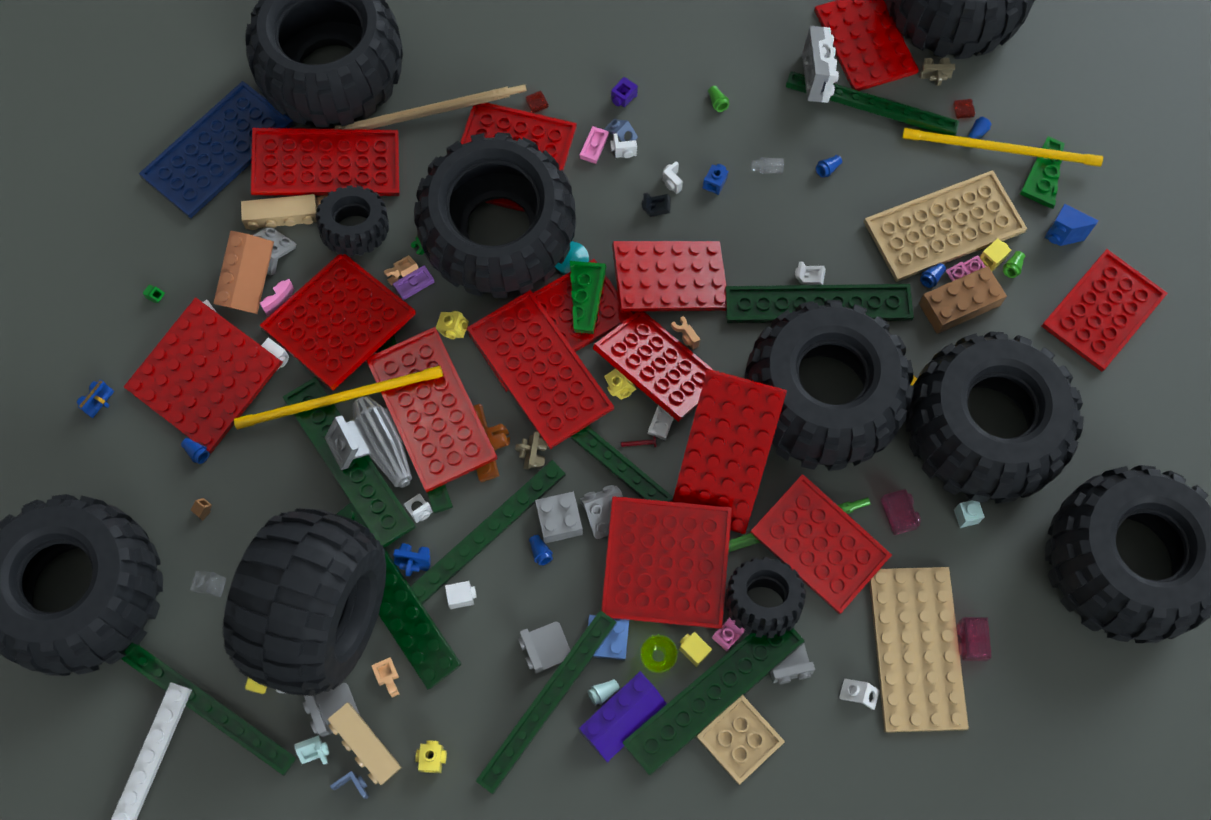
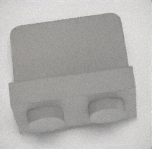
[253,227,296,276]
[580,485,623,539]
[518,622,571,674]
[770,636,815,684]
[303,683,360,737]

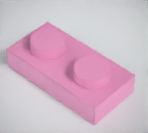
[580,126,609,164]

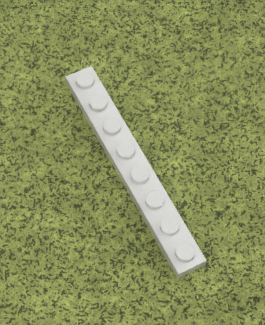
[111,682,192,820]

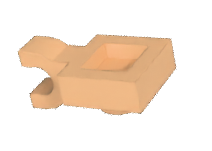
[384,255,418,286]
[671,316,700,350]
[372,657,399,698]

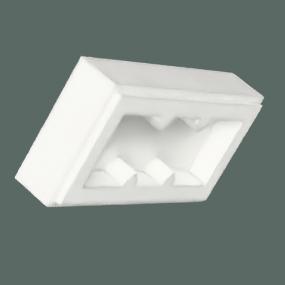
[647,405,674,440]

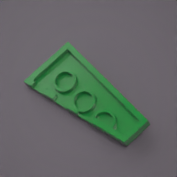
[1020,136,1065,209]
[570,261,607,334]

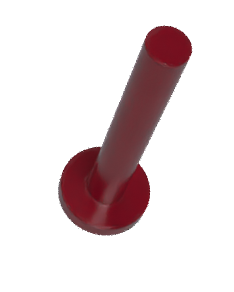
[621,436,656,447]

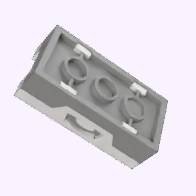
[802,26,839,103]

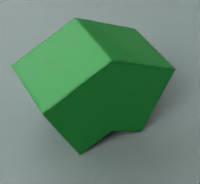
[143,284,165,303]

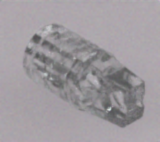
[751,157,784,174]

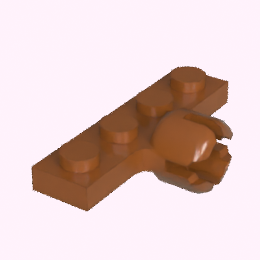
[473,404,510,482]

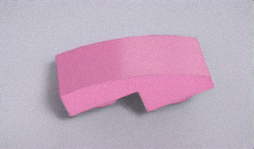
[946,255,986,281]
[260,279,294,316]
[712,617,745,652]

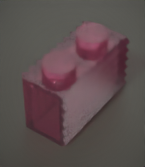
[881,489,921,536]
[957,617,992,661]

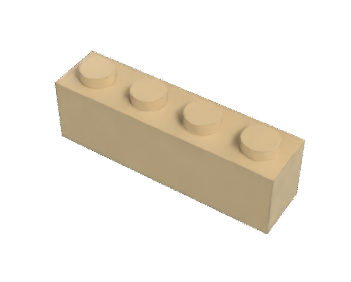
[241,194,318,230]
[328,702,402,785]

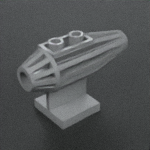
[325,396,412,488]

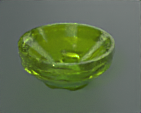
[640,635,678,673]

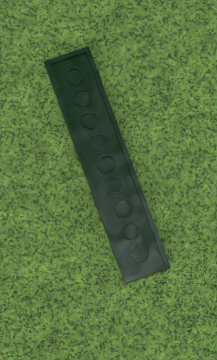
[725,284,914,323]
[283,377,416,548]
[337,502,462,689]
[622,628,805,776]

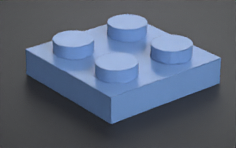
[588,615,629,660]

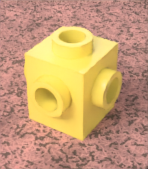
[436,311,469,339]
[604,368,637,400]
[416,741,447,773]

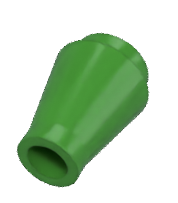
[708,86,729,112]
[1003,251,1025,278]

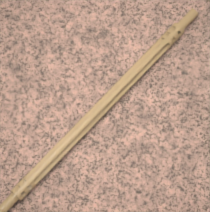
[334,84,527,130]

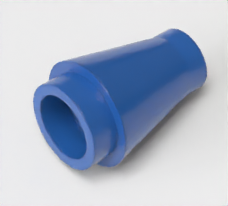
[967,117,991,139]
[816,155,842,177]
[920,263,946,288]
[181,438,210,464]
[529,535,553,566]

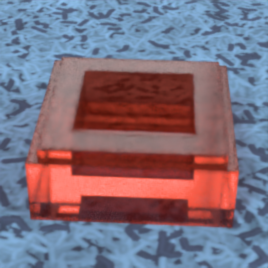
[525,91,549,113]
[953,99,975,119]

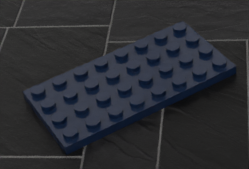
[139,81,294,219]

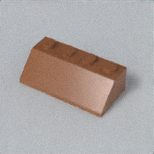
[213,230,274,314]

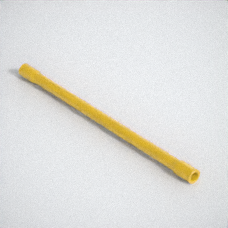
[902,128,1103,167]
[234,366,443,430]

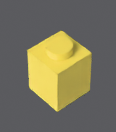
[980,238,1011,271]
[679,632,712,667]

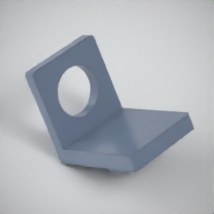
[604,119,638,142]
[330,771,370,799]

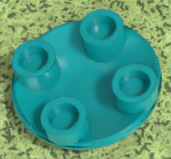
[555,241,589,275]

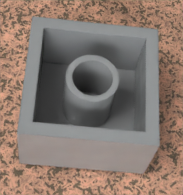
[535,491,583,543]

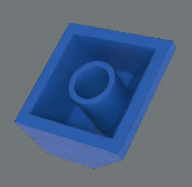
[1044,204,1099,246]

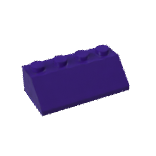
[579,671,667,762]

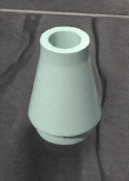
[588,679,620,705]

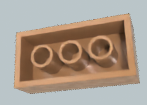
[919,266,1007,334]

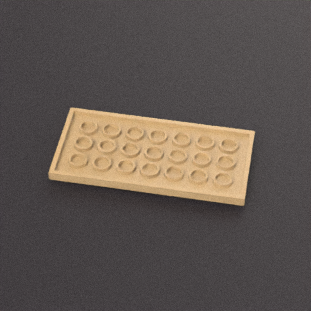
[864,170,1027,282]
[869,567,969,733]

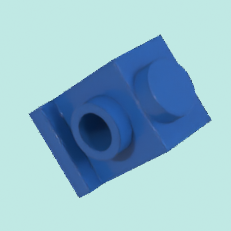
[703,164,729,195]

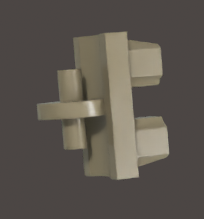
[920,58,955,86]
[515,431,547,470]

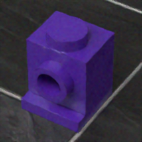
[611,77,638,108]

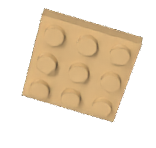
[696,695,785,785]

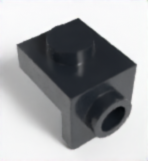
[641,193,671,217]

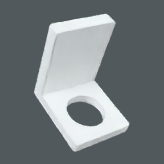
[404,493,433,523]
[839,679,879,710]

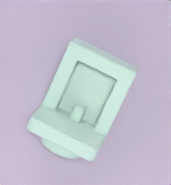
[294,735,329,765]

